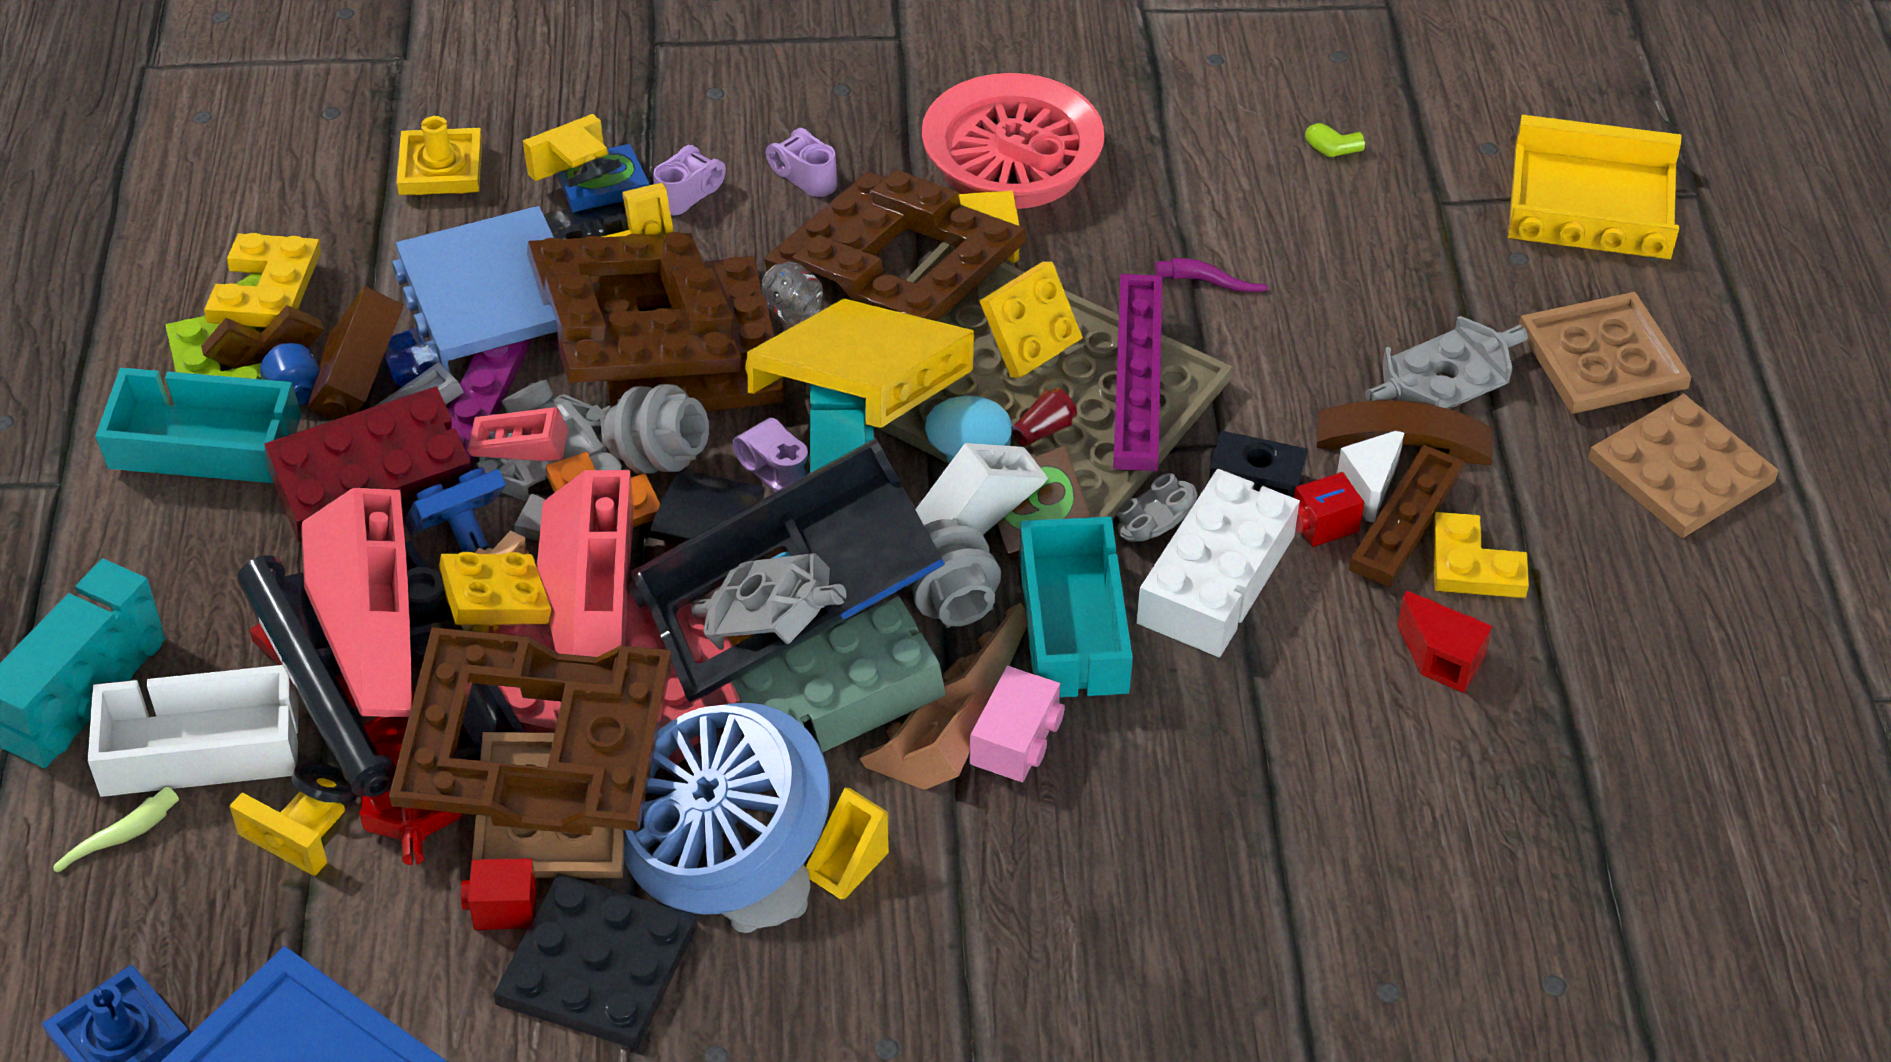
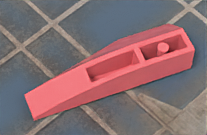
[537,470,634,657]
[301,488,412,717]

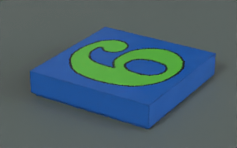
[556,144,649,212]

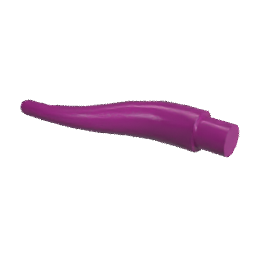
[1155,258,1268,292]

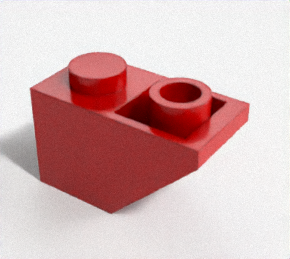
[1397,591,1493,693]

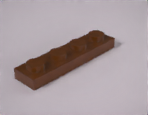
[1349,445,1464,587]

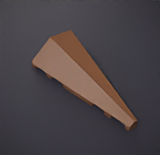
[859,603,1027,790]

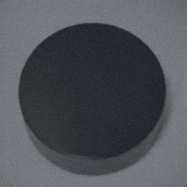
[407,567,445,613]

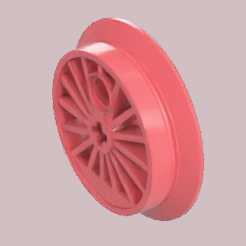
[922,73,1104,209]

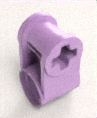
[766,128,838,197]
[653,145,726,216]
[733,418,808,492]

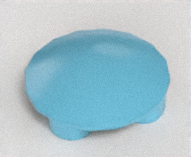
[925,395,1012,464]

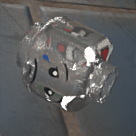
[761,261,823,324]

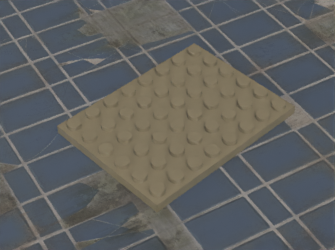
[806,242,1233,520]

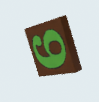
[998,446,1091,560]

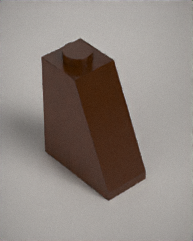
[307,286,404,420]

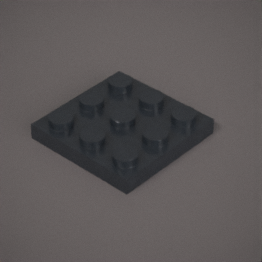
[493,873,697,1050]

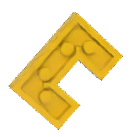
[204,233,321,327]

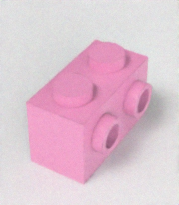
[970,665,1065,783]

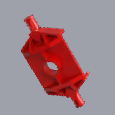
[359,684,462,865]

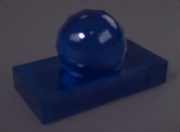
[383,328,433,388]

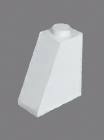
[915,443,1048,535]

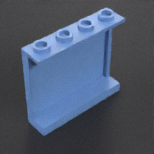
[392,206,557,373]

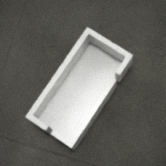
[1137,469,1300,658]
[88,665,298,797]

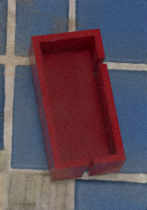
[264,386,470,543]

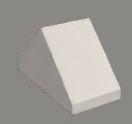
[1337,431,1404,523]

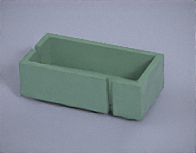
[730,596,946,753]

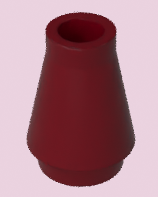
[1011,388,1077,448]

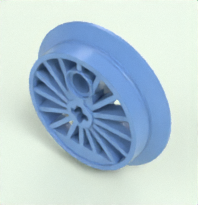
[624,703,830,915]

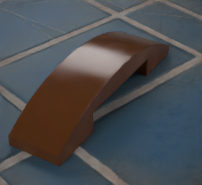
[1317,400,1492,465]

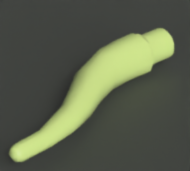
[53,786,179,873]

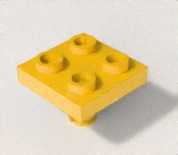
[397,116,482,195]
[979,262,1083,378]
[439,552,551,633]

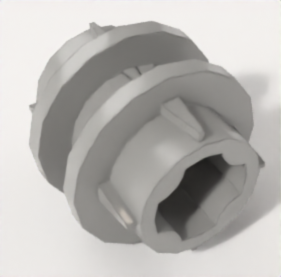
[603,384,709,474]
[908,518,1001,628]

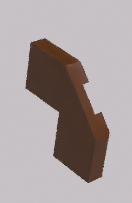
[201,305,324,369]

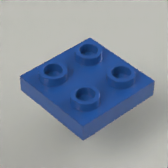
[404,467,506,552]
[41,964,190,1062]

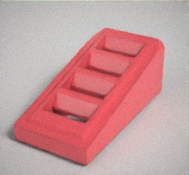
[467,407,568,461]

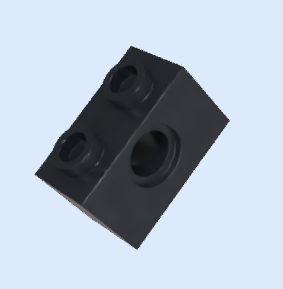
[1209,431,1308,498]

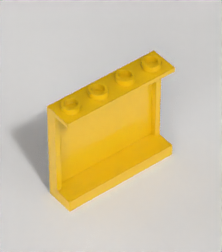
[1508,115,1681,259]
[745,299,974,428]

